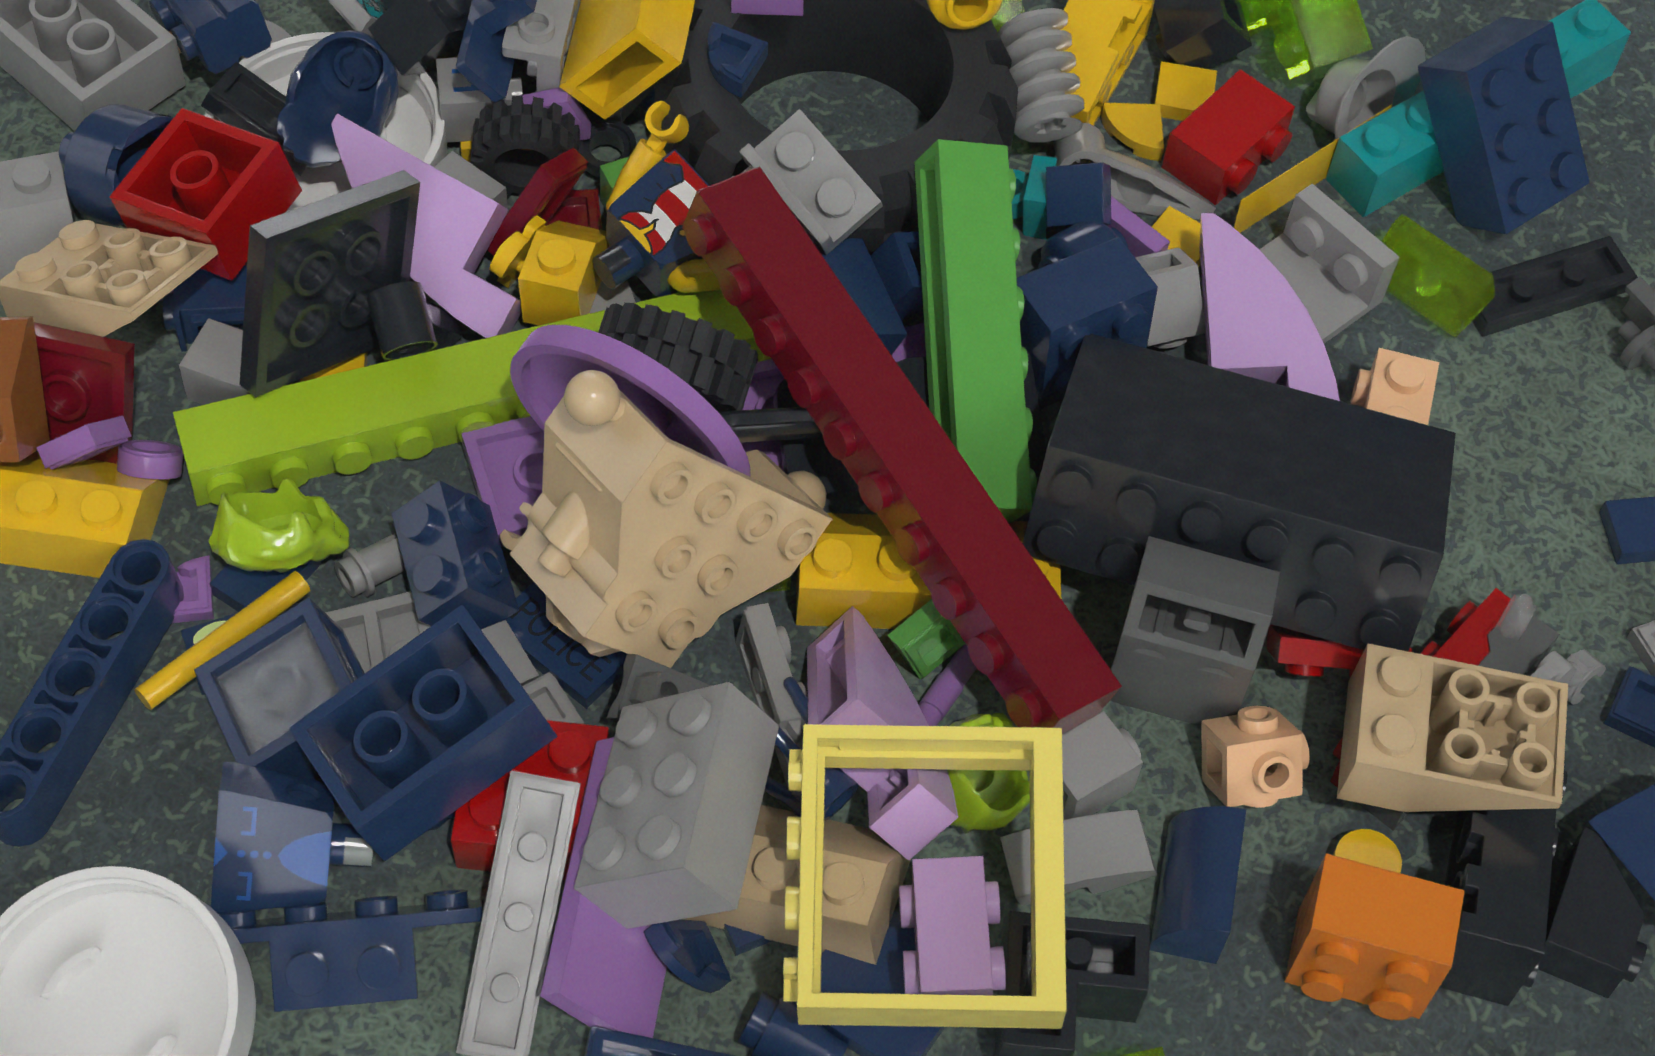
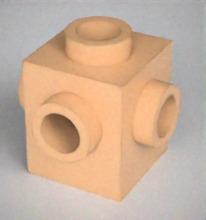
[1201,706,1310,808]

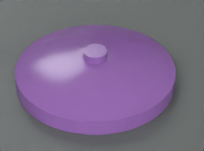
[510,325,751,477]

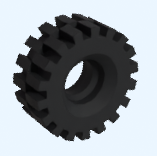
[598,302,759,412]

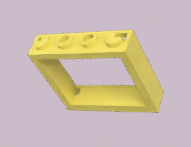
[783,724,1066,1029]

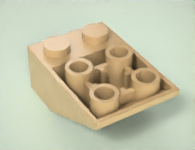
[0,220,218,337]
[1337,644,1568,812]

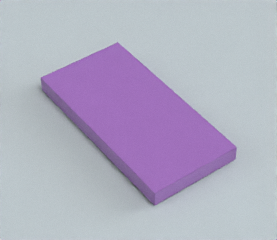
[540,737,667,1038]

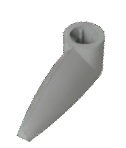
[1053,123,1216,219]

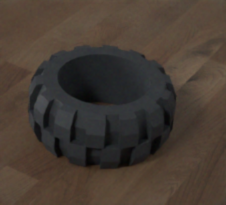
[655,0,1018,255]

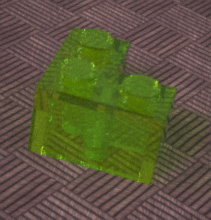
[1238,0,1373,79]

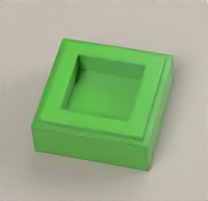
[888,599,965,680]

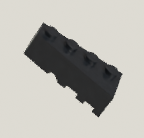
[1440,770,1568,1006]

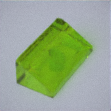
[1381,214,1495,338]

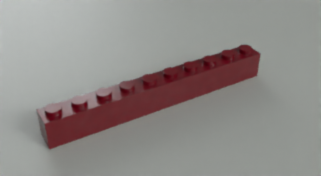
[682,166,1122,734]

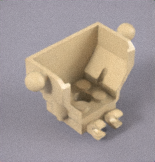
[500,370,832,668]

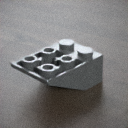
[1110,536,1280,726]

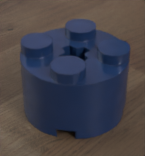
[59,104,173,229]

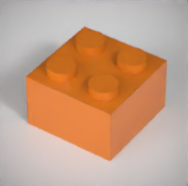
[1284,853,1465,1020]

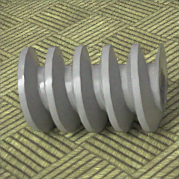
[998,8,1084,142]

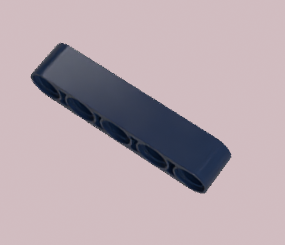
[0,539,184,847]

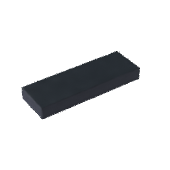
[1454,236,1638,337]

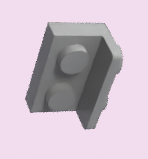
[502,0,581,92]
[739,109,883,255]

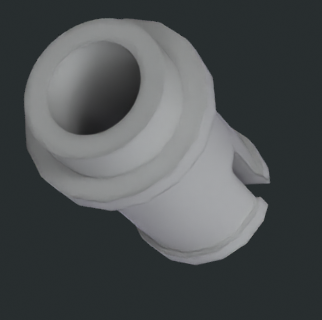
[335,533,406,597]

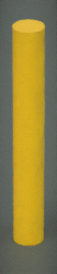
[134,571,311,710]

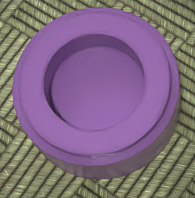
[117,440,184,479]

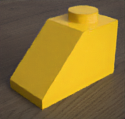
[518,221,610,325]

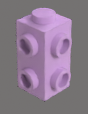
[899,856,1006,995]

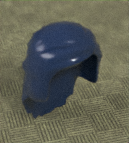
[276,30,399,168]

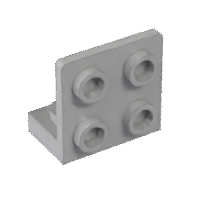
[1259,184,1400,344]

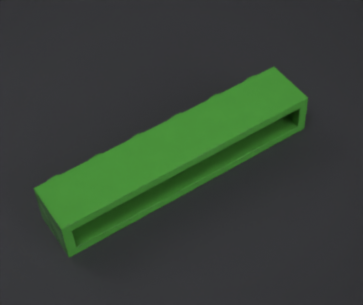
[915,139,1037,524]

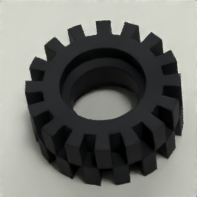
[471,96,580,199]

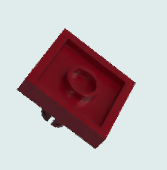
[34,322,135,464]

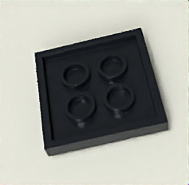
[239,170,420,397]

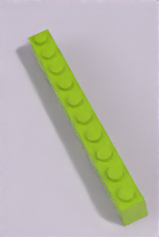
[173,290,771,506]

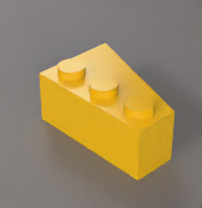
[1061,0,1155,126]

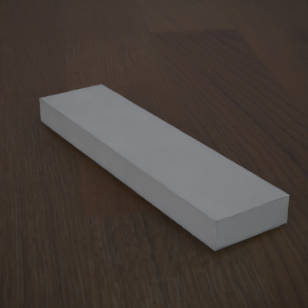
[456,771,581,1056]

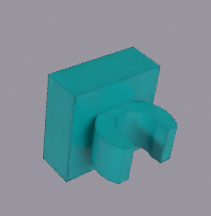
[1011,155,1057,240]

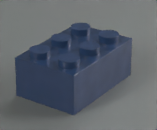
[1417,17,1590,234]
[288,604,558,861]

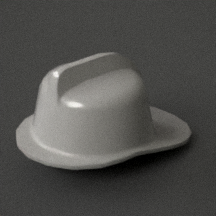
[1306,36,1426,140]

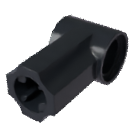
[366,281,463,360]

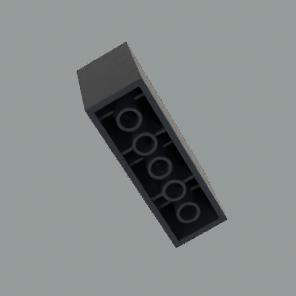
[1023,333,1456,651]

